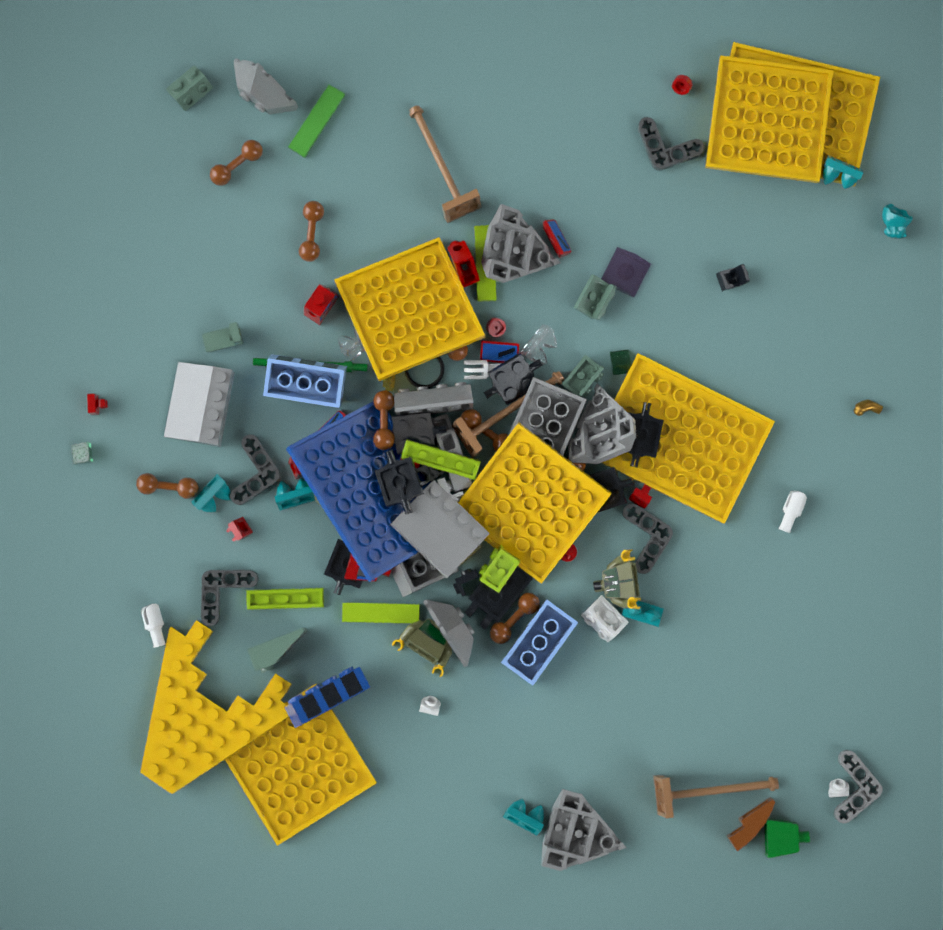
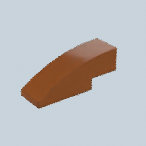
[726,797,775,851]

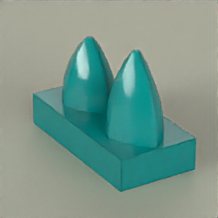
[823,155,864,189]
[191,474,231,512]
[274,479,315,511]
[621,601,664,627]
[503,799,544,836]

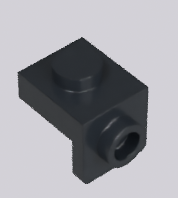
[716,264,750,292]
[453,568,479,597]

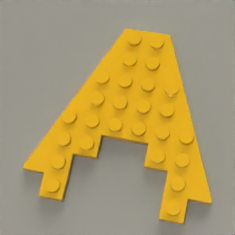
[140,620,292,794]

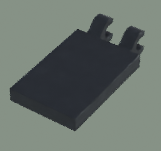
[464,566,533,630]

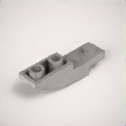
[432,414,472,493]

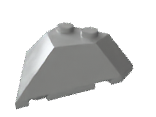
[234,58,298,114]
[481,204,561,283]
[568,384,636,464]
[423,600,475,667]
[541,789,626,871]

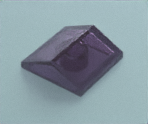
[601,247,651,298]

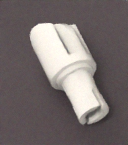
[464,360,500,380]
[778,490,807,533]
[141,604,166,648]

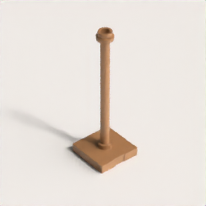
[409,105,481,223]
[452,371,564,458]
[653,775,779,818]

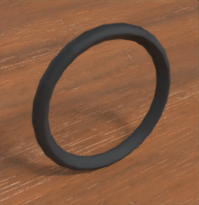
[404,357,444,388]

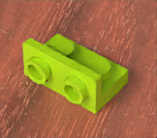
[478,545,520,593]

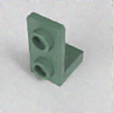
[202,322,244,352]

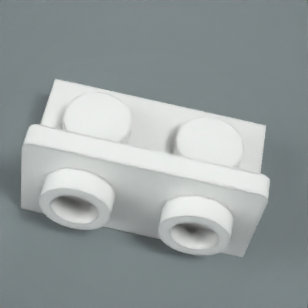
[581,595,629,642]

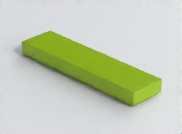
[474,225,497,302]
[401,439,481,480]
[246,588,324,610]
[342,603,420,624]

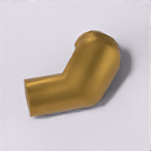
[854,399,883,416]

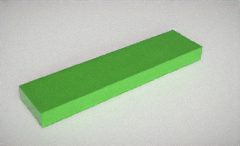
[288,84,345,158]

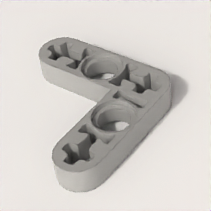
[834,750,883,823]

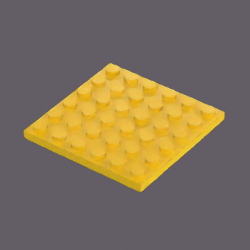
[705,55,833,183]
[334,237,485,381]
[458,423,612,584]
[225,684,377,846]

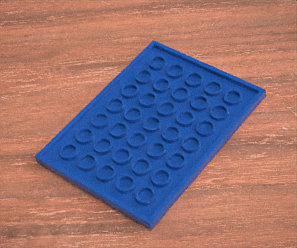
[286,401,432,582]

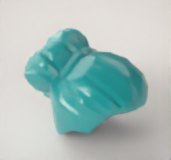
[882,204,913,239]

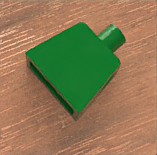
[764,818,810,858]

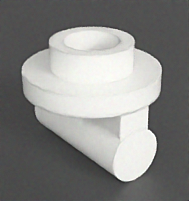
[419,696,441,716]
[828,779,849,798]

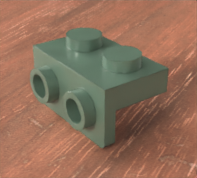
[166,65,213,111]
[574,274,617,320]
[561,355,604,397]

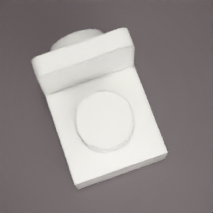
[437,478,464,502]

